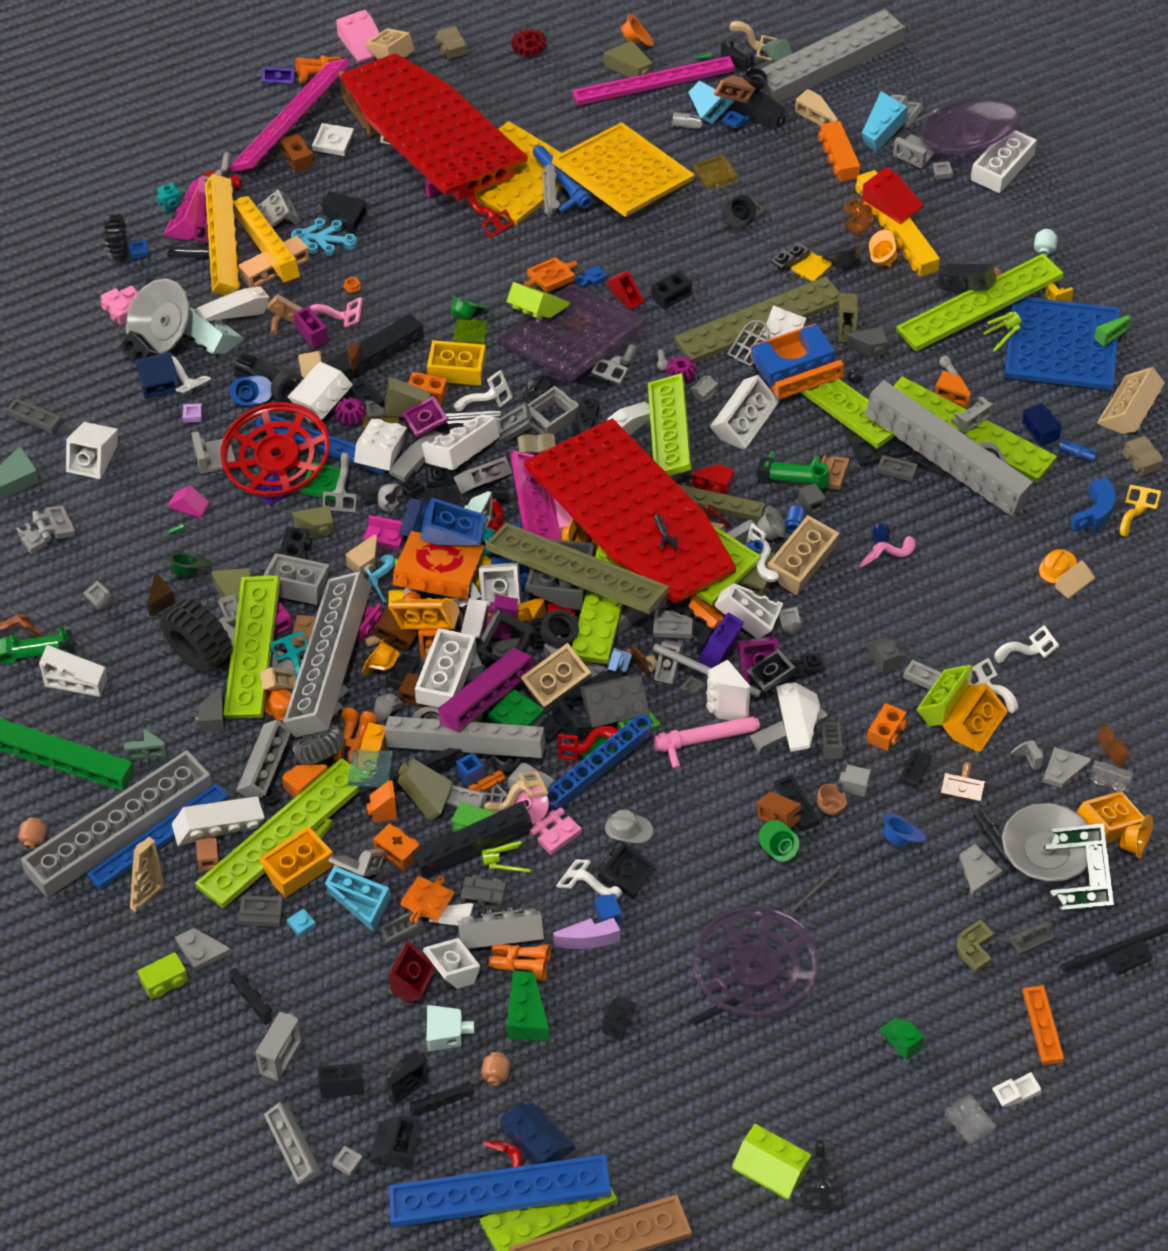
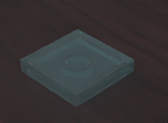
[348,750,393,787]

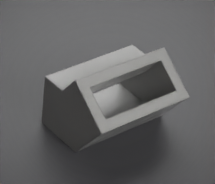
[690,376,718,404]

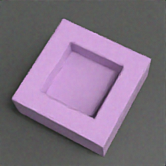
[183,404,202,423]

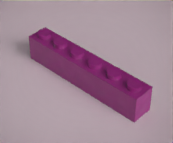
[438,648,533,732]

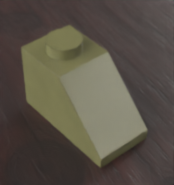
[292,506,334,537]

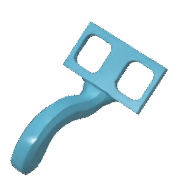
[365,554,395,603]

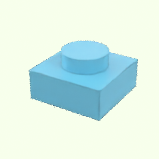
[287,909,316,938]

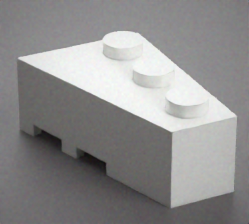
[39,645,108,697]

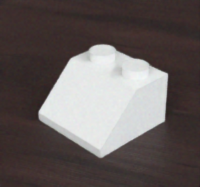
[423,938,480,989]

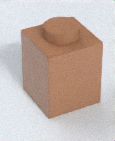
[196,838,219,872]

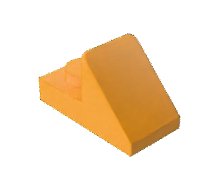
[515,598,546,623]

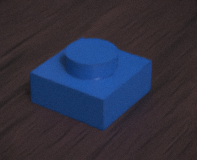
[129,240,149,259]

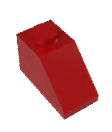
[606,271,644,310]

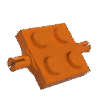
[524,257,578,292]
[689,594,726,629]
[400,876,455,923]

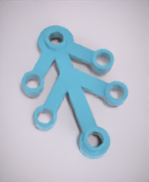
[291,218,357,256]

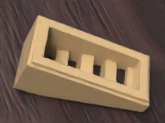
[260,667,297,692]

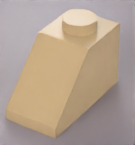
[345,534,378,577]

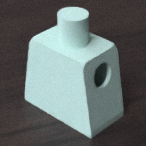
[427,1005,474,1051]

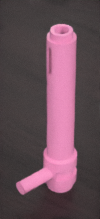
[654,716,760,769]

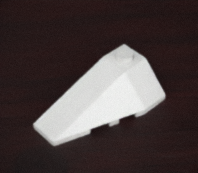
[776,683,820,752]

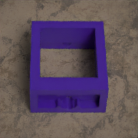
[698,612,745,668]

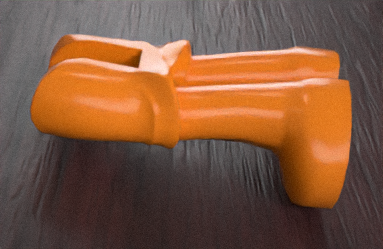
[295,56,341,84]
[334,707,378,765]
[488,944,551,982]

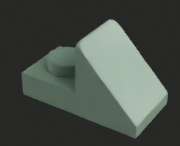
[124,729,166,761]

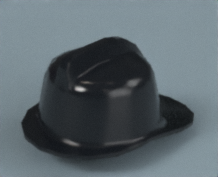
[722,195,756,228]
[821,245,861,270]
[523,375,558,404]

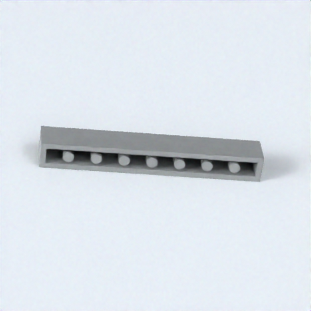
[384,716,546,758]

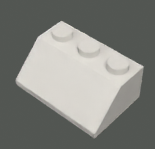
[288,362,352,424]
[706,660,750,721]

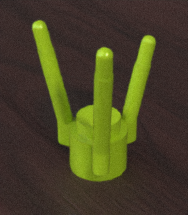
[983,311,1022,352]
[482,841,531,873]

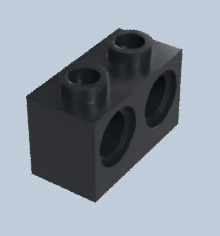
[651,271,692,310]
[119,330,160,369]
[573,397,600,437]
[278,526,312,560]

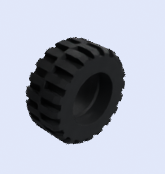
[160,599,233,673]

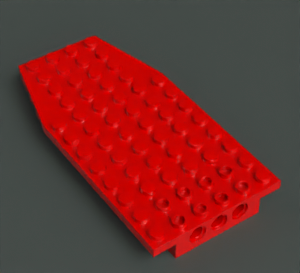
[341,53,528,201]
[523,418,737,603]

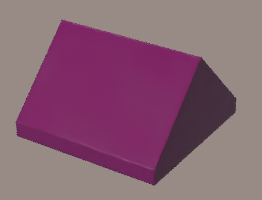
[402,396,449,438]

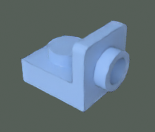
[608,648,632,672]

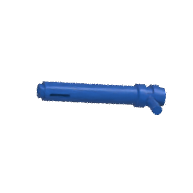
[533,145,593,213]

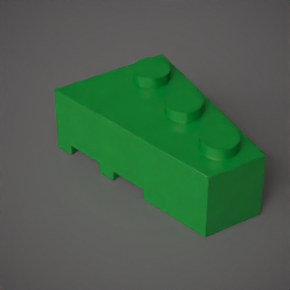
[507,971,549,1042]

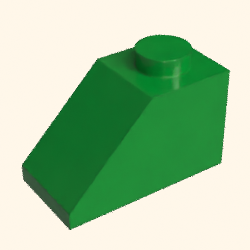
[879,1018,924,1061]

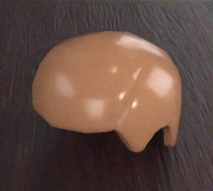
[817,784,847,815]

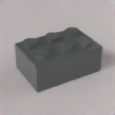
[580,674,649,727]

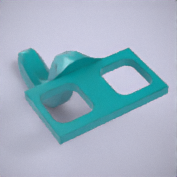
[270,630,308,678]

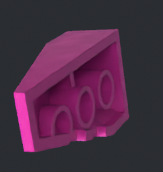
[164,175,205,240]

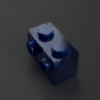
[1022,403,1062,446]

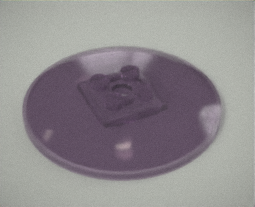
[920,98,1020,154]

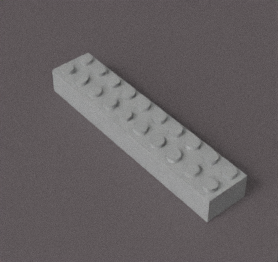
[760,9,905,103]
[865,380,1033,517]
[283,571,371,737]
[21,750,212,898]

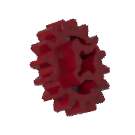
[511,28,546,57]

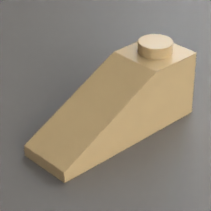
[795,89,838,126]

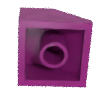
[736,636,779,682]

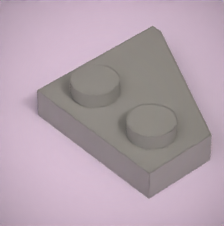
[1043,747,1091,788]
[959,844,1002,896]

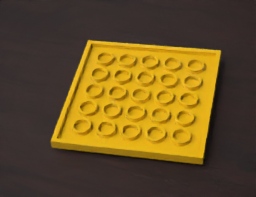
[475,121,563,226]
[552,122,695,217]

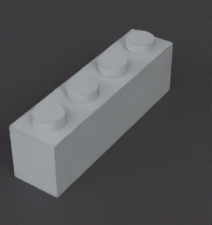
[237,720,291,798]
[458,909,544,949]

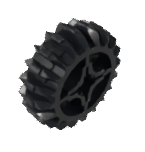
[104,213,127,260]

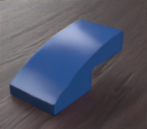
[722,110,750,128]

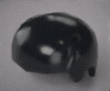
[743,67,768,91]
[491,754,523,772]

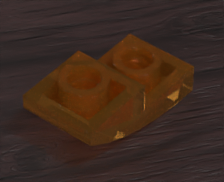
[1098,724,1128,767]

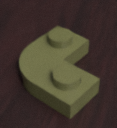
[957,919,994,973]

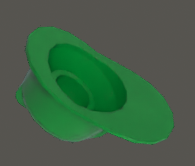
[450,295,489,320]
[758,820,800,862]

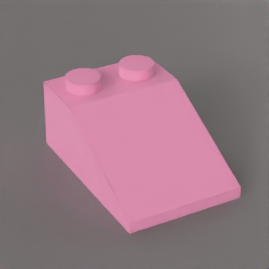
[336,9,379,63]

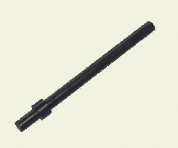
[1061,923,1168,972]

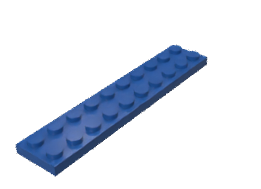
[389,1154,611,1227]

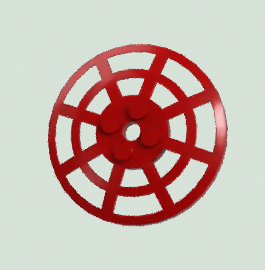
[220,402,330,497]

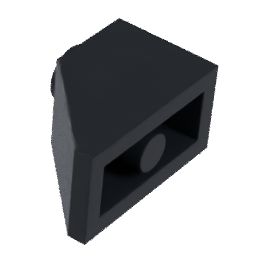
[602,997,636,1039]

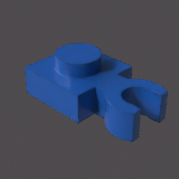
[575,265,607,290]

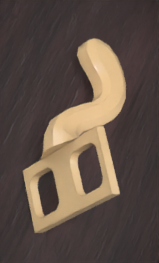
[729,21,777,61]
[484,771,548,813]

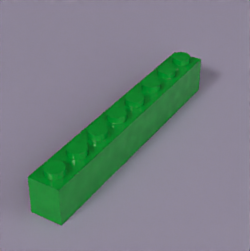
[0,717,134,791]

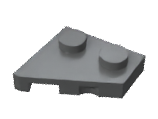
[653,607,693,639]
[175,928,230,971]

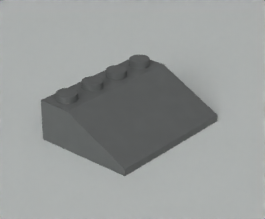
[525,539,595,610]

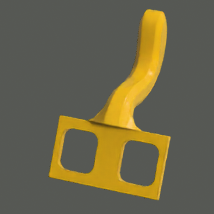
[1120,485,1162,537]

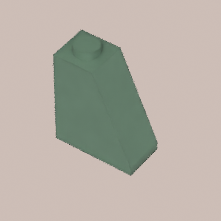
[0,447,39,500]

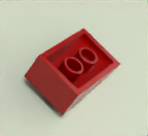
[862,167,923,225]

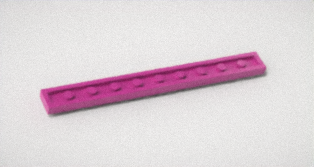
[573,56,735,106]

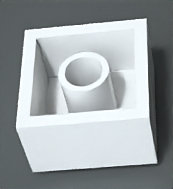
[479,563,522,606]

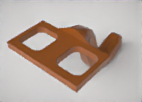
[0,614,44,637]

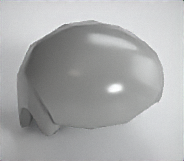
[378,484,403,512]

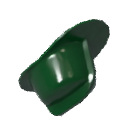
[166,551,211,578]

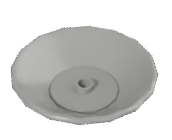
[126,278,189,354]
[1002,803,1088,882]

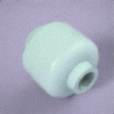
[1034,229,1058,256]

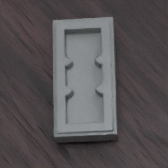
[444,785,487,809]

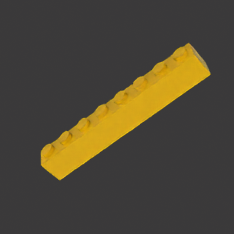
[855,170,940,277]
[205,174,240,296]
[234,196,300,283]

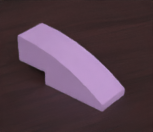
[553,917,620,949]

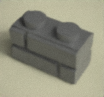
[461,876,506,912]

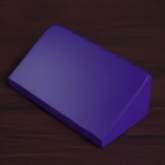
[261,66,296,85]

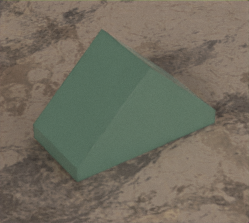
[761,39,792,62]

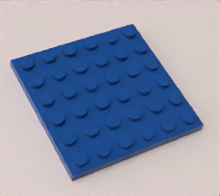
[1004,297,1120,390]

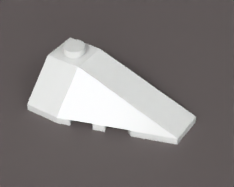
[196,287,269,321]

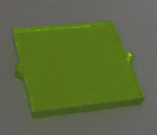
[453,319,488,345]

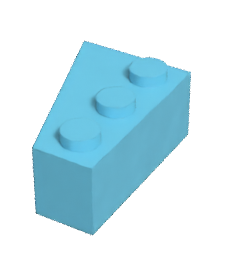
[862,91,908,152]
[325,866,392,932]

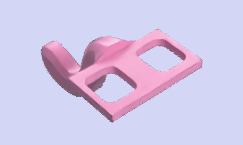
[310,297,363,328]
[859,536,916,568]

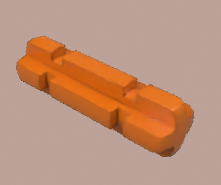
[468,770,505,792]

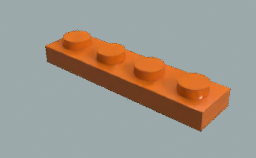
[1022,985,1064,1066]

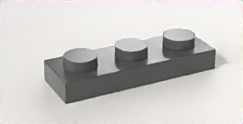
[6,398,62,433]

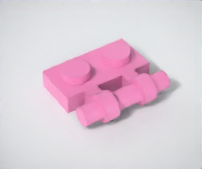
[529,807,582,855]

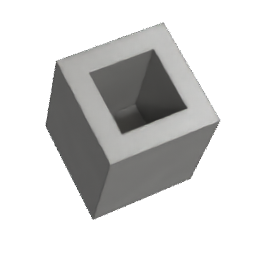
[839,765,871,797]

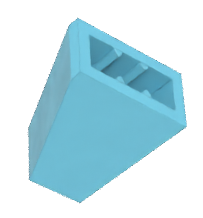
[689,81,734,124]

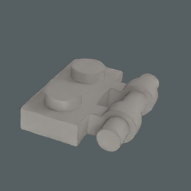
[32,506,75,542]

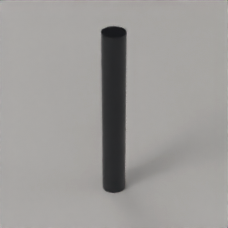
[690,991,749,1026]

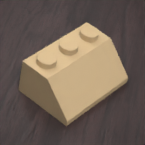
[521,643,592,714]

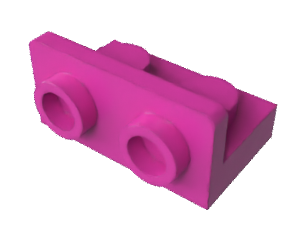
[363,515,405,551]
[356,604,383,642]

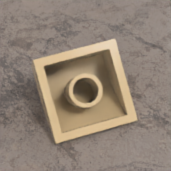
[365,28,414,59]

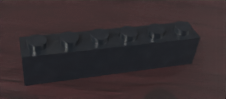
[325,313,424,381]
[412,801,533,879]

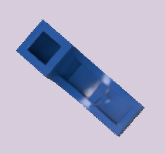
[1070,477,1115,532]

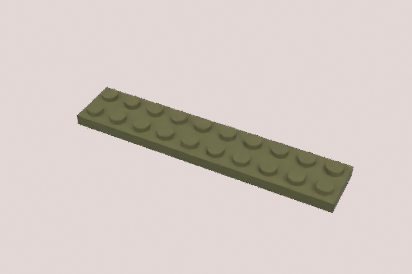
[674,276,840,363]
[485,523,669,614]

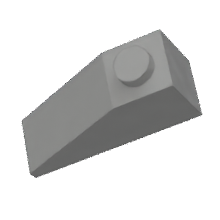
[454,456,512,494]

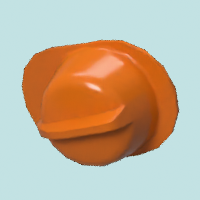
[621,14,654,47]
[264,689,292,721]

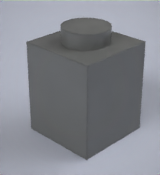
[798,483,826,516]

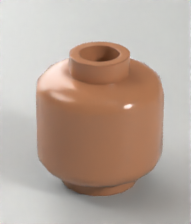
[18,818,47,849]
[481,1052,510,1086]

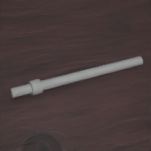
[653,643,762,698]

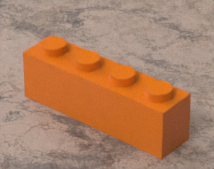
[818,121,860,182]

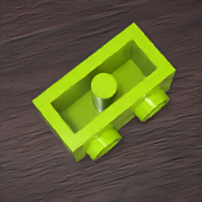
[137,952,188,1000]

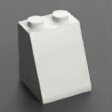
[66,422,118,479]

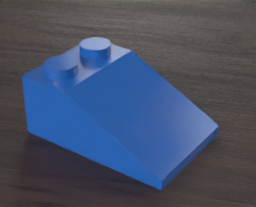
[420,498,485,545]

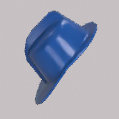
[229,376,272,406]
[883,813,926,847]

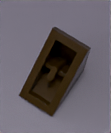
[147,574,175,616]

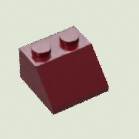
[388,941,436,1003]

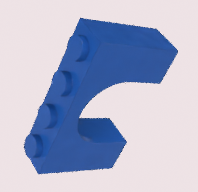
[751,324,835,387]

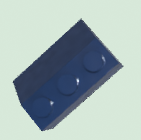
[500,1103,576,1164]

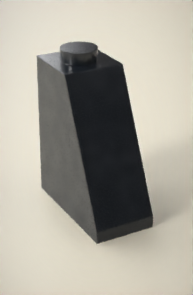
[321,191,367,235]

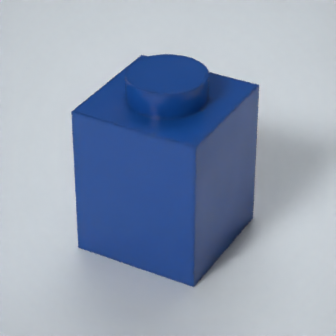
[456,753,484,788]
[595,894,622,926]

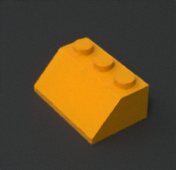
[388,598,460,629]
[942,683,1008,752]
[259,826,334,898]

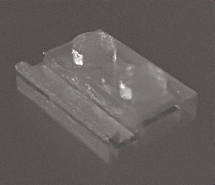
[1090,760,1133,792]
[944,1094,996,1145]

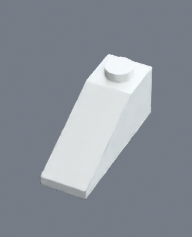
[607,402,650,435]

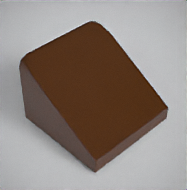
[347,344,362,371]

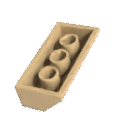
[1097,367,1165,434]
[768,515,840,595]

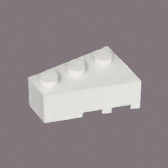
[714,583,783,638]

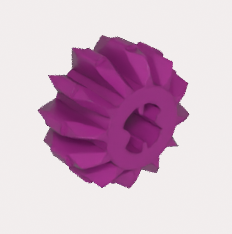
[666,355,697,384]
[335,397,366,427]

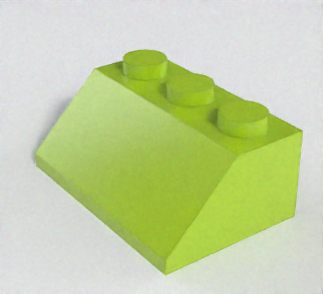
[506,282,570,319]
[916,664,973,726]
[732,1124,812,1200]

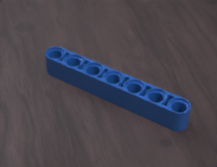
[547,714,652,812]

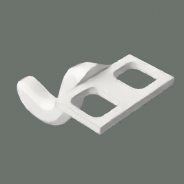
[172,356,211,393]
[454,370,513,412]
[746,523,779,582]
[994,625,1059,663]
[970,658,1018,713]
[556,860,622,900]

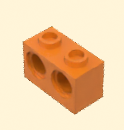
[408,372,448,406]
[867,703,908,751]

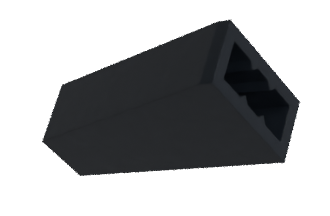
[726,90,786,130]

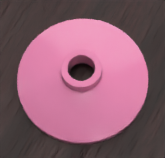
[514,787,549,824]

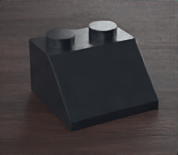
[747,649,797,695]

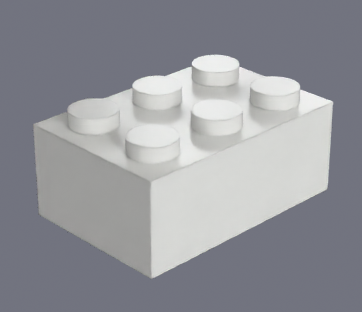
[354,419,407,471]

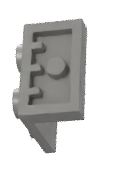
[893,134,939,169]
[257,189,301,228]
[191,432,235,474]
[329,848,387,877]

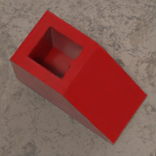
[691,464,734,495]

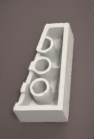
[422,414,500,470]
[172,796,264,846]

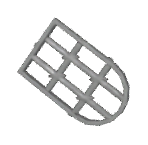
[727,320,770,367]

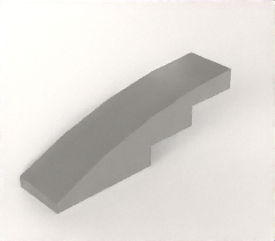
[389,429,446,482]

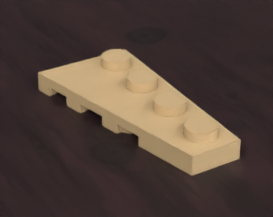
[130,837,165,912]

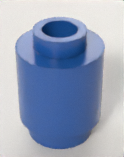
[785,505,806,534]

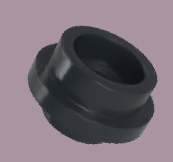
[260,786,280,806]

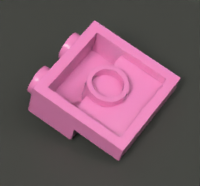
[100,285,138,325]

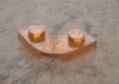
[843,197,874,236]

